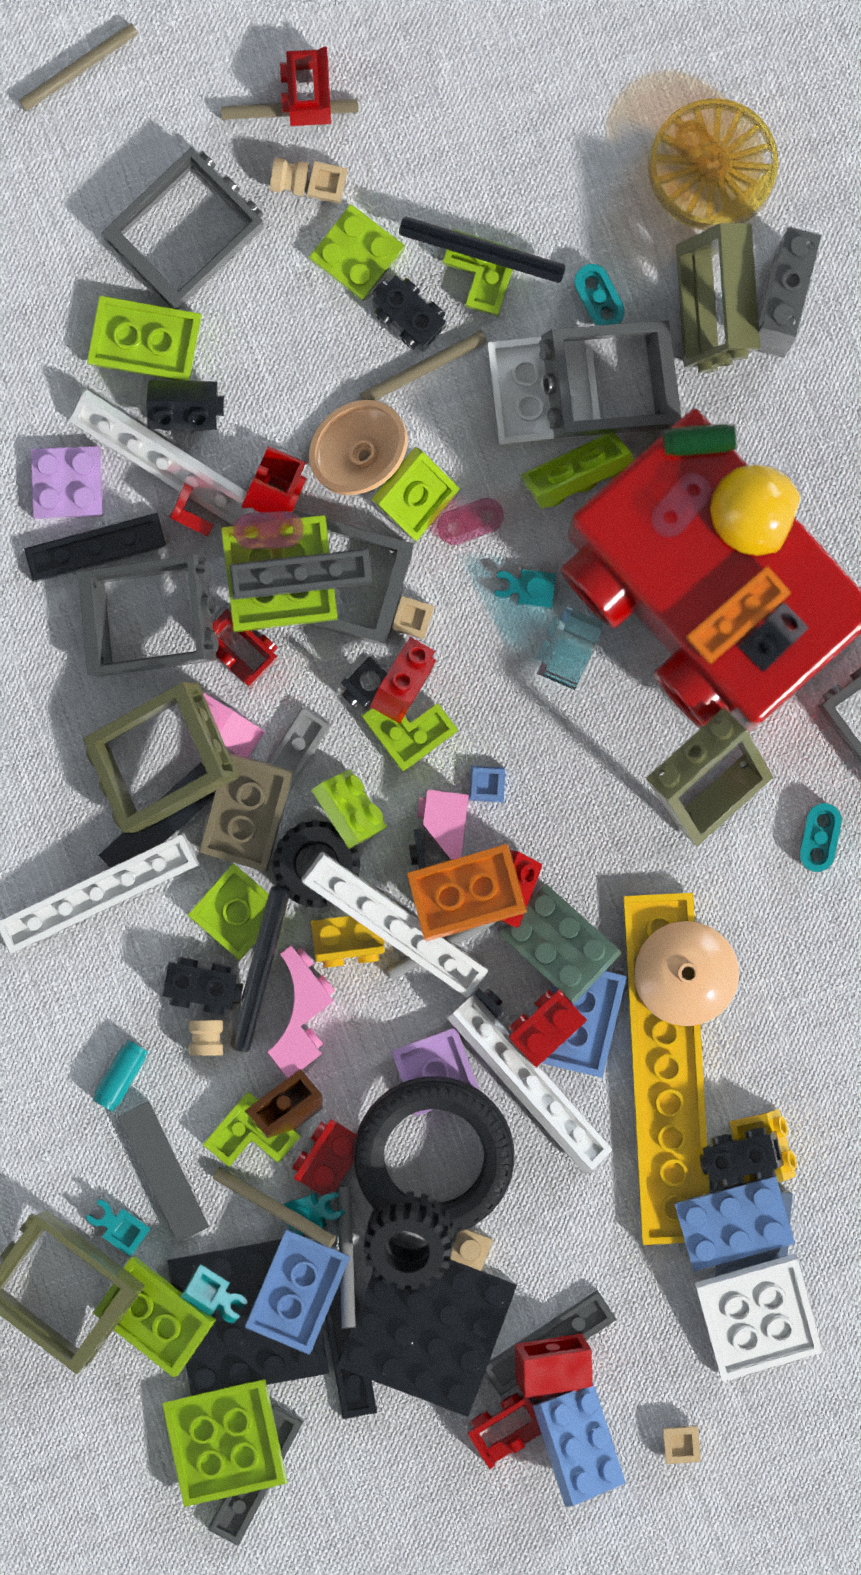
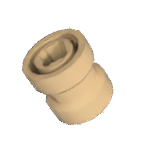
[270,157,309,197]
[189,1020,223,1056]

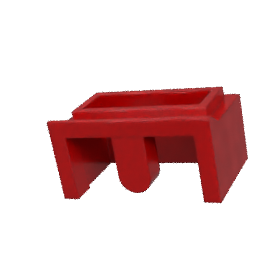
[280,46,332,126]
[241,446,307,520]
[213,609,278,689]
[370,637,436,724]
[467,1392,542,1470]

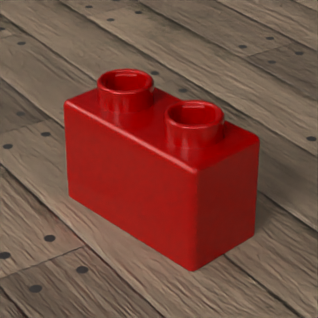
[560,408,861,732]

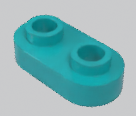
[574,264,625,326]
[799,803,842,872]

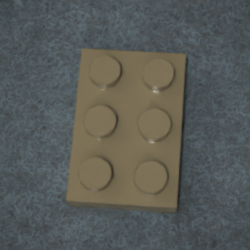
[199,752,295,872]

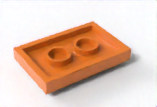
[407,844,527,942]

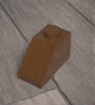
[245,1069,323,1138]

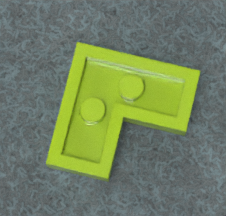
[443,229,518,317]
[362,703,459,772]
[203,1091,301,1167]

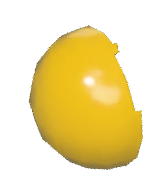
[710,464,800,555]

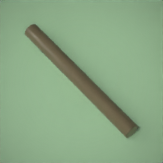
[18,23,139,111]
[221,99,359,120]
[359,330,487,400]
[213,1167,336,1248]

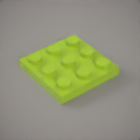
[221,515,338,632]
[162,1379,288,1507]

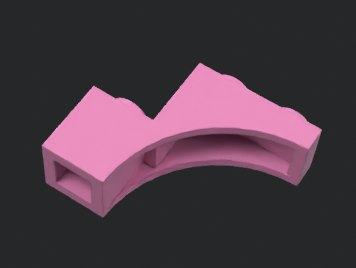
[268,945,335,1078]

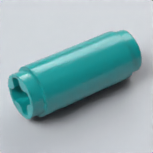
[92,1040,148,1112]

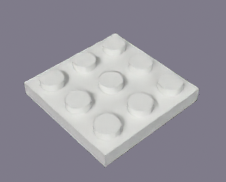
[487,336,602,446]
[695,1254,823,1381]

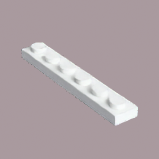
[69,390,256,526]
[0,833,199,954]
[301,852,488,998]
[447,994,613,1174]

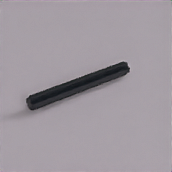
[399,216,566,283]
[230,886,290,1052]

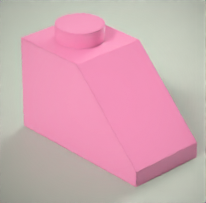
[203,693,265,757]
[417,790,469,860]

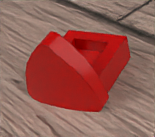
[168,483,214,537]

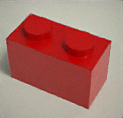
[514,1333,593,1398]

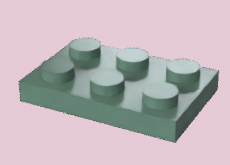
[498,883,622,1004]

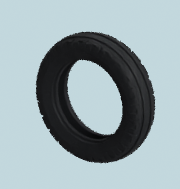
[353,1076,515,1233]

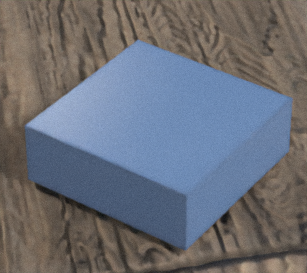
[469,766,506,803]

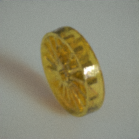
[648,98,778,230]

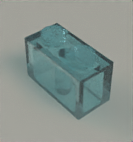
[536,606,604,690]

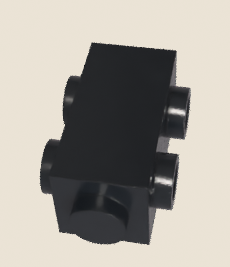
[372,275,447,352]
[146,380,225,431]
[162,957,244,1015]
[700,1127,784,1186]

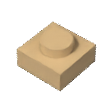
[307,161,348,204]
[391,596,435,640]
[451,1229,493,1271]
[663,1425,701,1464]

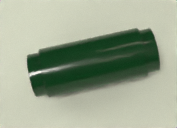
[663,423,737,456]

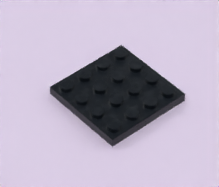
[167,1235,330,1396]
[337,1237,517,1417]

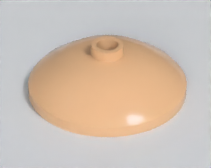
[309,400,408,495]
[634,921,739,1026]

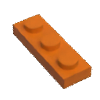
[687,566,791,664]

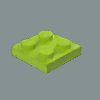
[309,204,405,301]
[371,446,460,542]
[311,769,387,849]
[188,863,268,961]

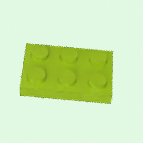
[87,296,202,381]
[520,433,634,509]
[93,1256,216,1378]

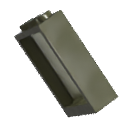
[676,223,761,373]
[83,682,239,833]
[646,707,774,847]
[0,1209,146,1375]

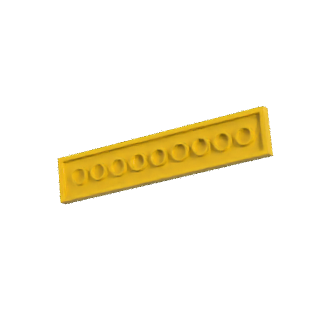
[623,893,710,1245]

